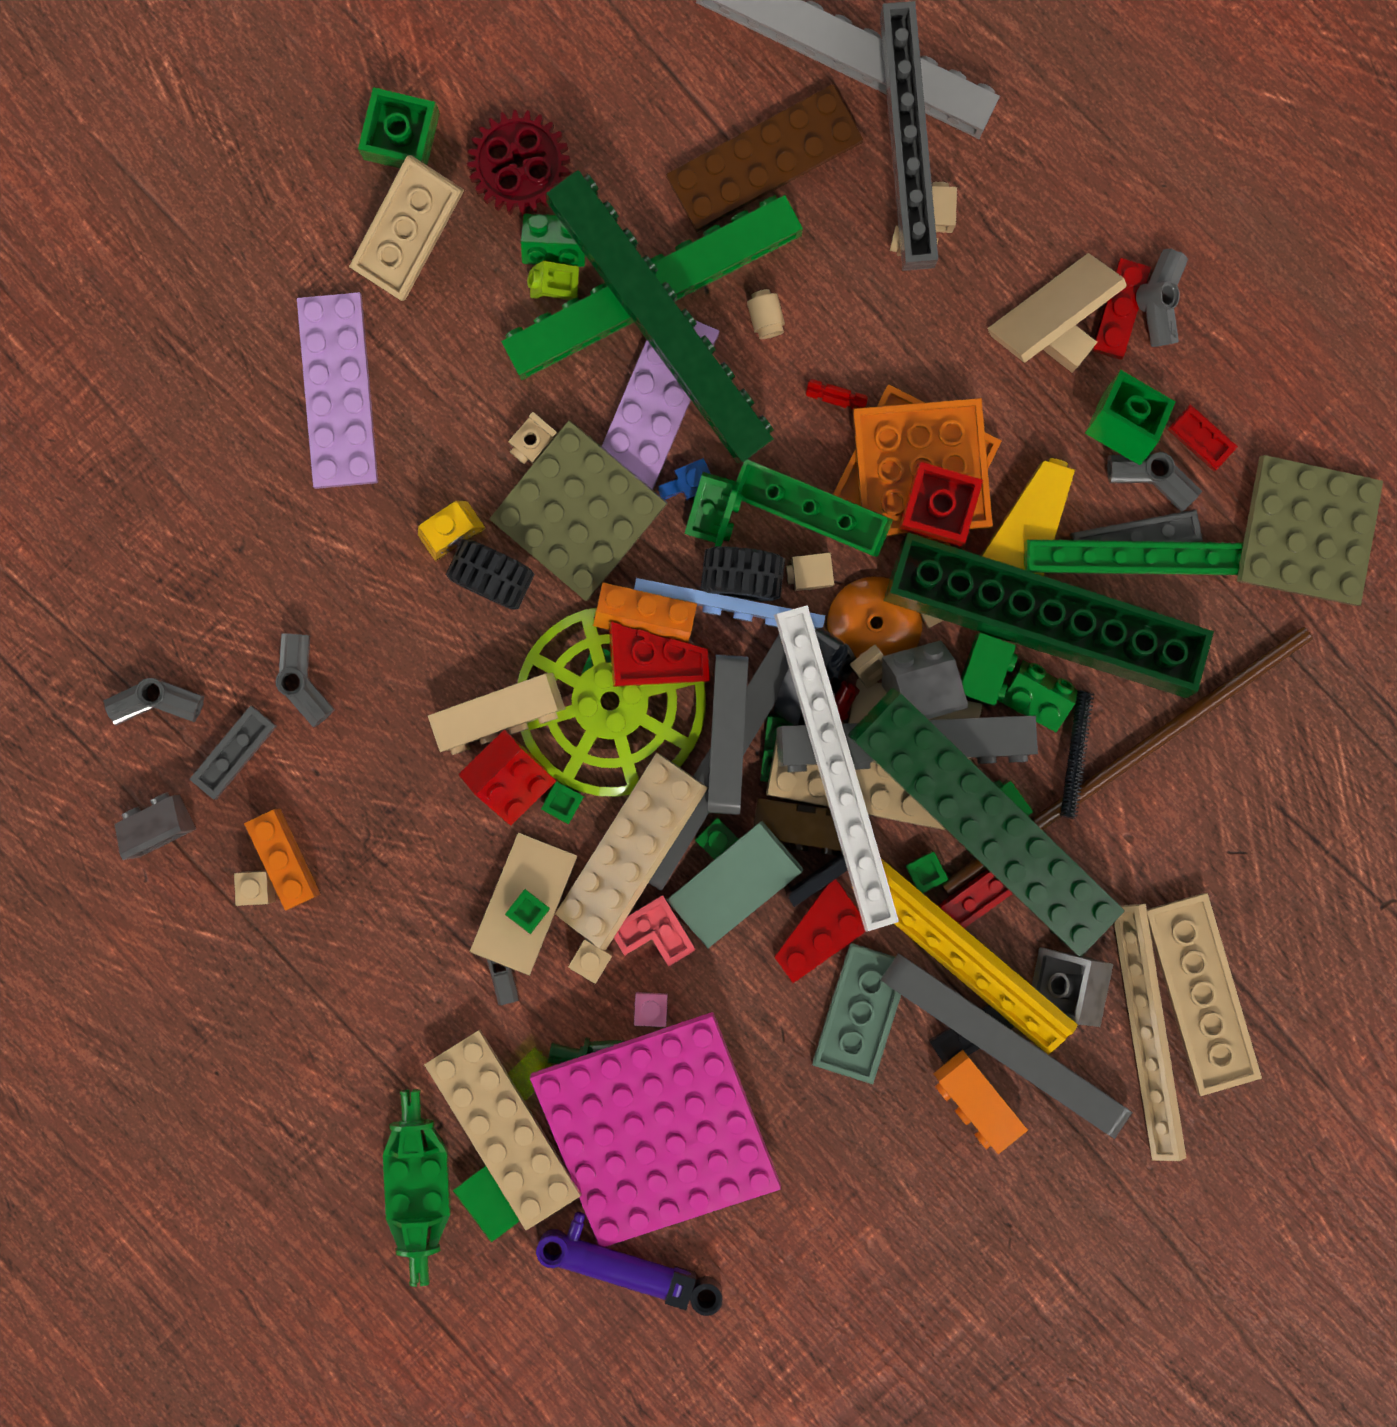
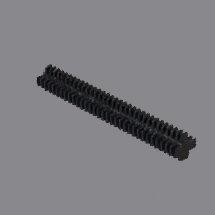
[1060,690,1094,819]

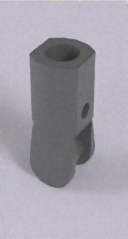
[487,959,519,1006]

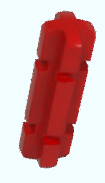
[805,379,868,410]

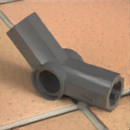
[1136,248,1188,347]
[1107,452,1202,512]
[275,634,335,728]
[103,678,205,726]

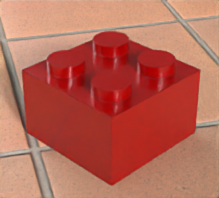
[899,462,983,547]
[458,729,556,826]

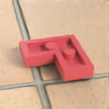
[614,895,696,967]

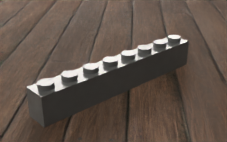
[880,1,938,271]
[776,716,1038,773]

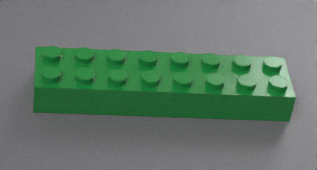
[736,459,893,557]

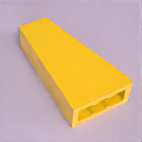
[980,458,1075,576]

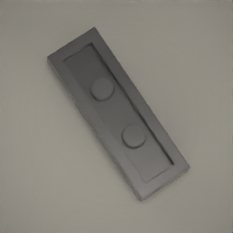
[189,705,277,800]

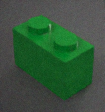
[961,633,1018,707]

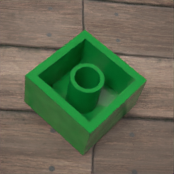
[358,87,440,168]
[1085,370,1176,465]

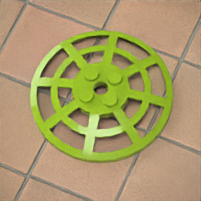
[517,608,706,797]

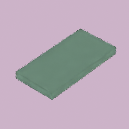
[667,821,804,948]
[812,943,901,1084]

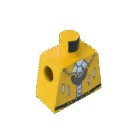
[418,501,486,562]

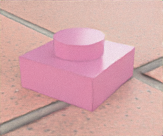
[634,992,668,1027]

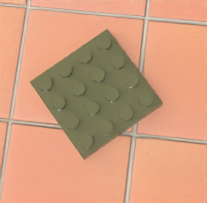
[489,420,668,601]
[1237,455,1383,606]

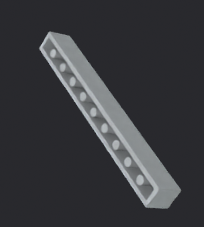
[696,0,1000,139]

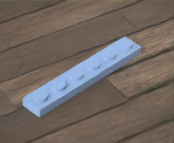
[634,578,825,629]

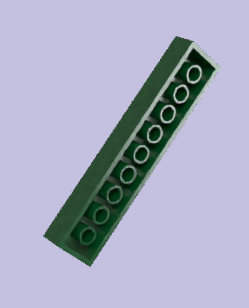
[546,170,774,463]
[883,533,1214,698]
[847,688,1125,958]

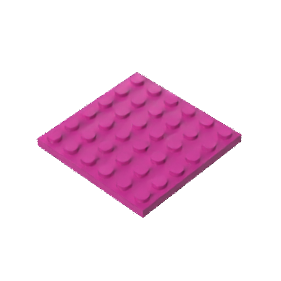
[530,1012,781,1247]

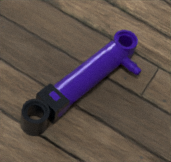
[536,1212,723,1316]

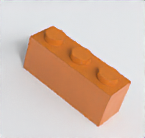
[593,583,697,643]
[244,809,321,911]
[933,1050,1028,1154]

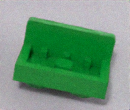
[521,214,586,267]
[684,472,743,547]
[1001,660,1078,732]

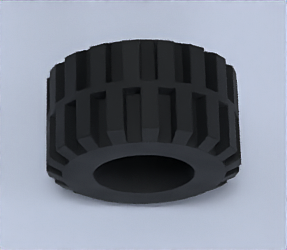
[445,539,535,609]
[701,546,785,601]

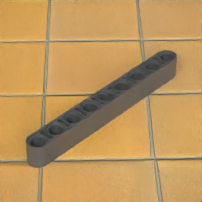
[649,634,789,891]
[880,953,1133,1139]

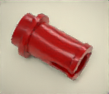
[834,681,860,722]

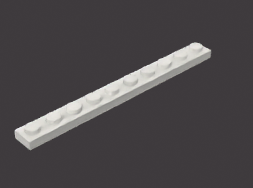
[774,605,899,931]

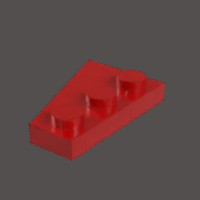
[609,622,710,687]
[774,879,866,983]

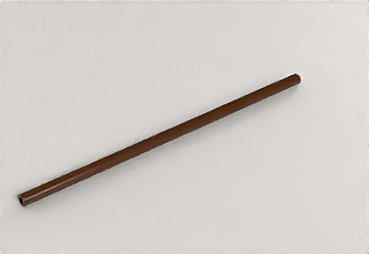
[941,627,1313,896]

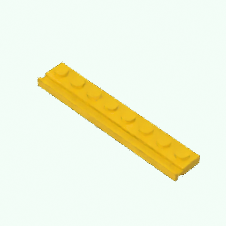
[851,859,1078,1055]

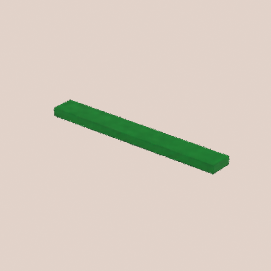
[1024,540,1243,575]

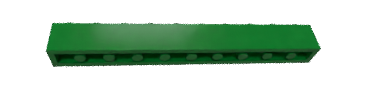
[501,195,803,381]

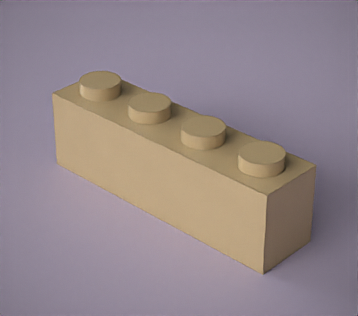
[428,673,565,755]

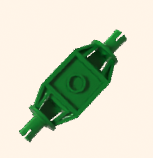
[383,1089,451,1287]

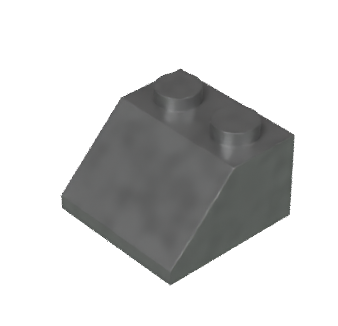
[882,640,968,719]
[114,792,196,860]
[1032,947,1113,1027]

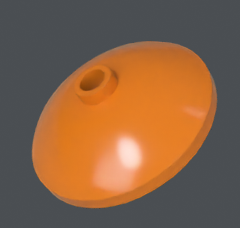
[827,577,922,659]

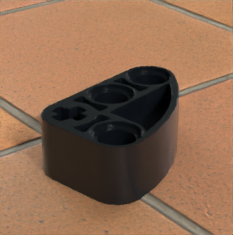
[774,627,856,726]

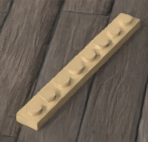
[1114,904,1186,1161]

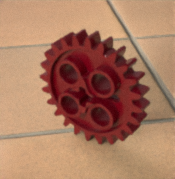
[467,110,571,216]

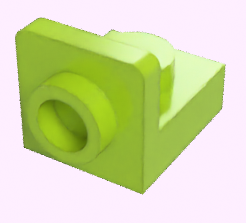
[527,261,579,300]

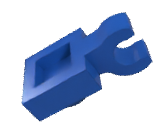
[658,458,711,501]

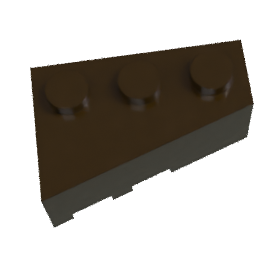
[753,798,842,856]

